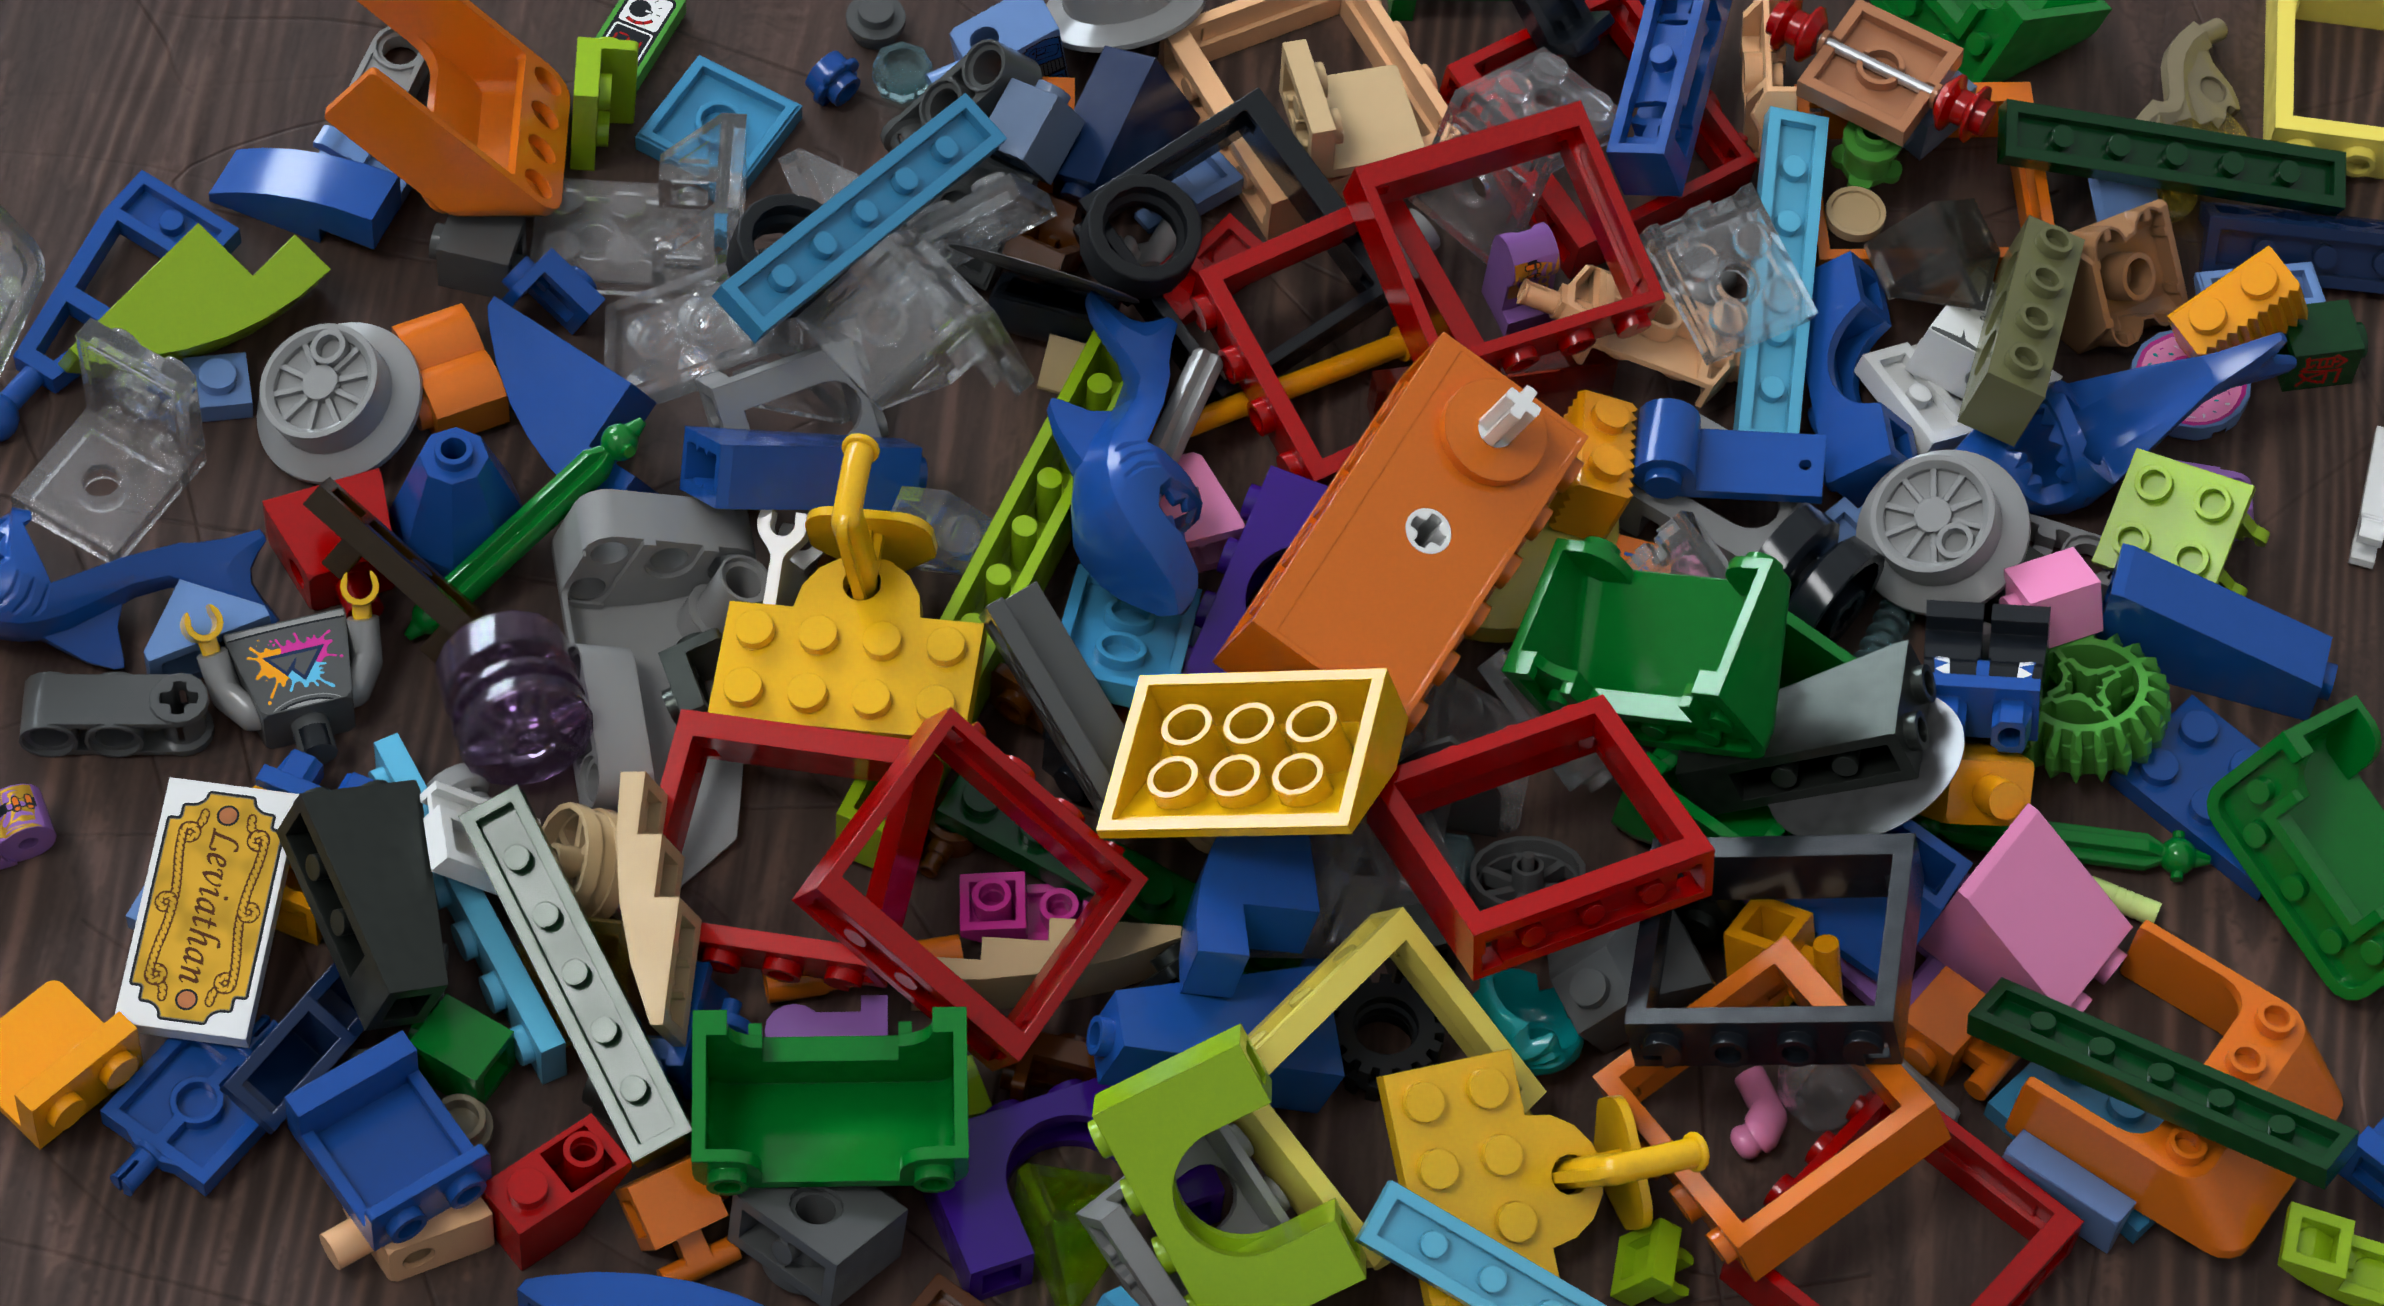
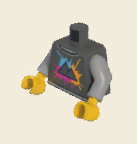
[180,570,383,764]

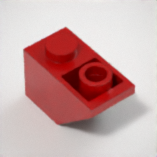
[481,1113,632,1271]

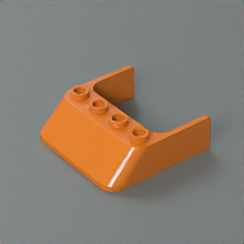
[325,0,570,217]
[2005,920,2343,1259]

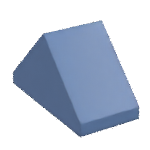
[144,579,271,679]

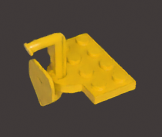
[708,433,987,740]
[1376,1049,1710,1306]

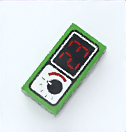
[595,0,686,93]

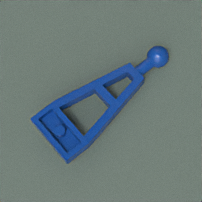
[0,170,242,442]

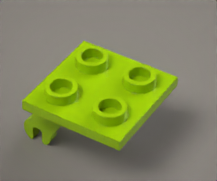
[2092,448,2270,597]

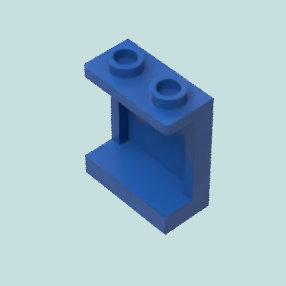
[284,1030,492,1252]

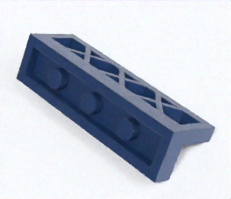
[2198,201,2384,294]

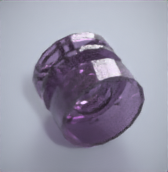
[436,610,593,786]

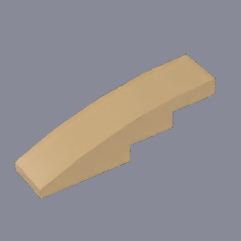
[616,771,702,1047]
[911,918,1182,1011]

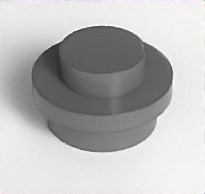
[846,0,906,50]

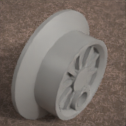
[1046,0,1206,53]
[256,322,423,485]
[1856,450,2031,616]

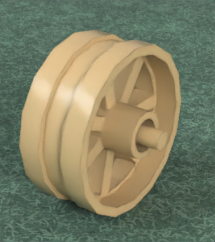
[542,802,619,927]

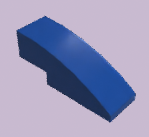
[209,148,402,249]

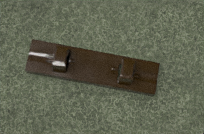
[303,477,524,676]

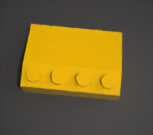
[1096,668,1409,839]

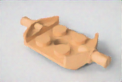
[1740,0,1797,164]
[1517,265,1741,408]

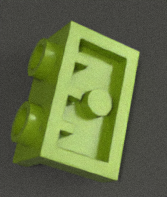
[570,37,639,171]

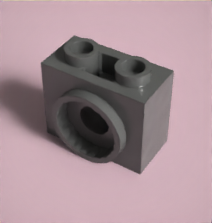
[727,1186,908,1306]

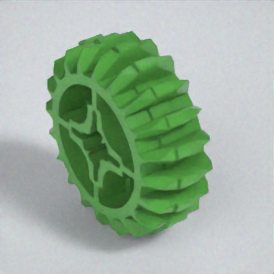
[2021,633,2171,784]

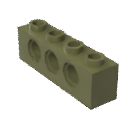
[1957,215,2085,447]

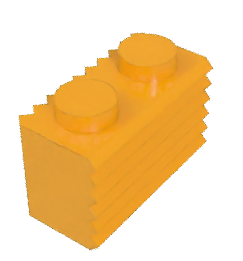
[2167,245,2308,358]
[1549,390,1638,539]

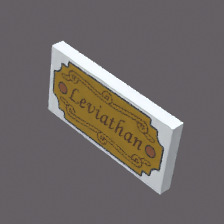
[115,777,299,1048]

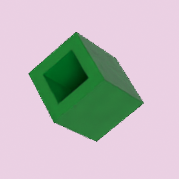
[407,993,516,1105]

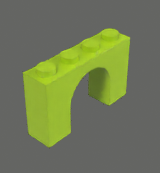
[1087,1023,1366,1306]

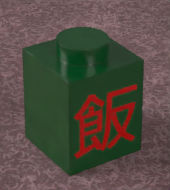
[2277,299,2368,392]

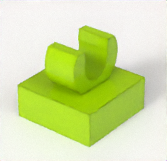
[1610,1217,1694,1306]

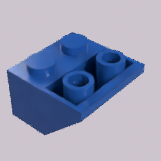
[1784,820,1973,982]

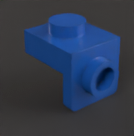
[501,247,606,335]

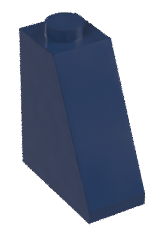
[1053,45,1201,205]

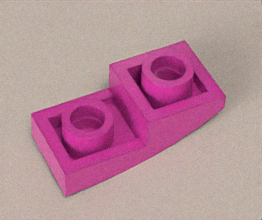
[960,871,1089,943]

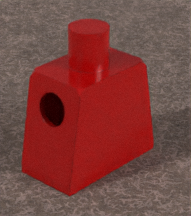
[262,468,395,618]

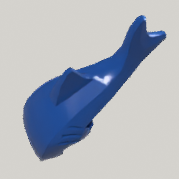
[1046,291,1203,617]
[1954,332,2297,516]
[0,507,280,670]

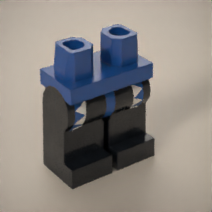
[1924,600,2051,753]

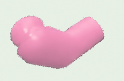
[1730,1066,1787,1160]

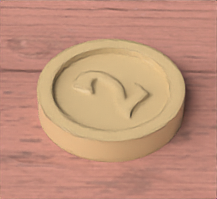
[1825,186,1886,242]

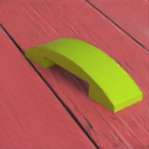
[2277,1201,2384,1306]

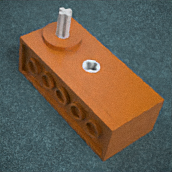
[1212,332,1589,737]

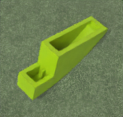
[58,223,331,374]

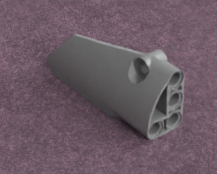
[551,489,768,922]

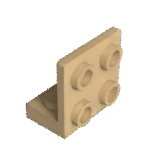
[1279,39,1425,179]

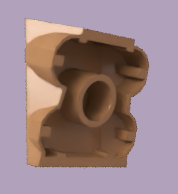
[2060,199,2189,354]

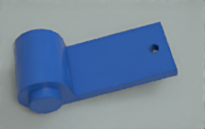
[1632,398,1827,504]

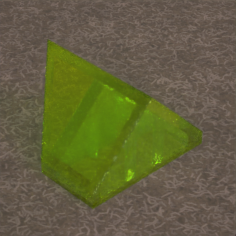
[1014,1163,1114,1306]

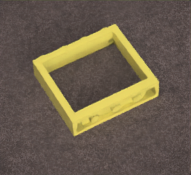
[2263,0,2384,179]
[1232,907,1547,1271]

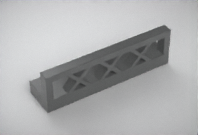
[979,581,1125,840]

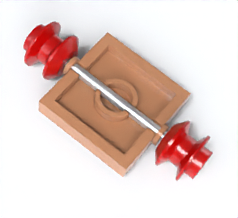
[1765,0,1997,147]

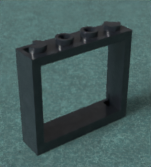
[1073,87,1389,405]
[1624,833,1925,1068]

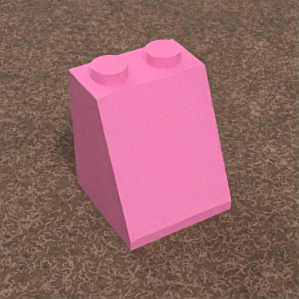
[1918,803,2133,1012]

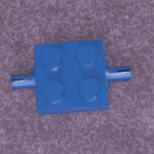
[100,1014,278,1197]

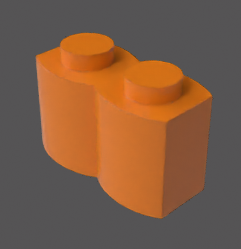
[391,303,510,434]

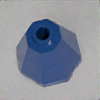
[389,427,523,578]

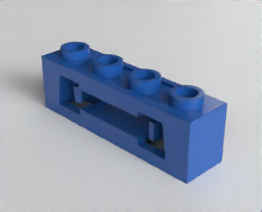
[1606,0,1733,197]

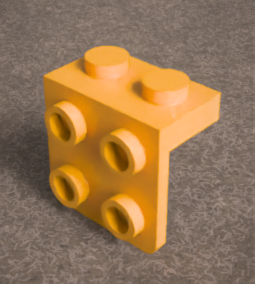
[0,980,143,1150]

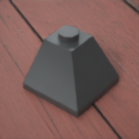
[1547,908,1716,1054]

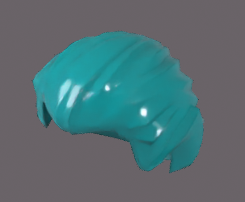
[1473,968,1584,1076]

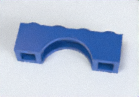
[1804,251,1918,508]

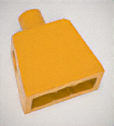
[1918,743,2035,826]

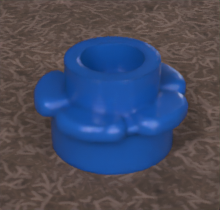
[805,51,861,106]

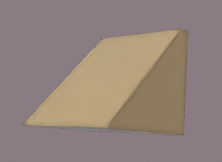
[1037,334,1086,395]

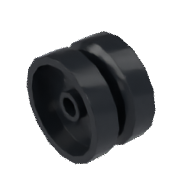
[1758,504,1885,643]

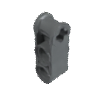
[880,39,1042,152]
[19,671,215,758]

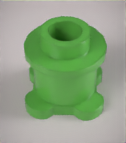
[1830,121,1902,190]

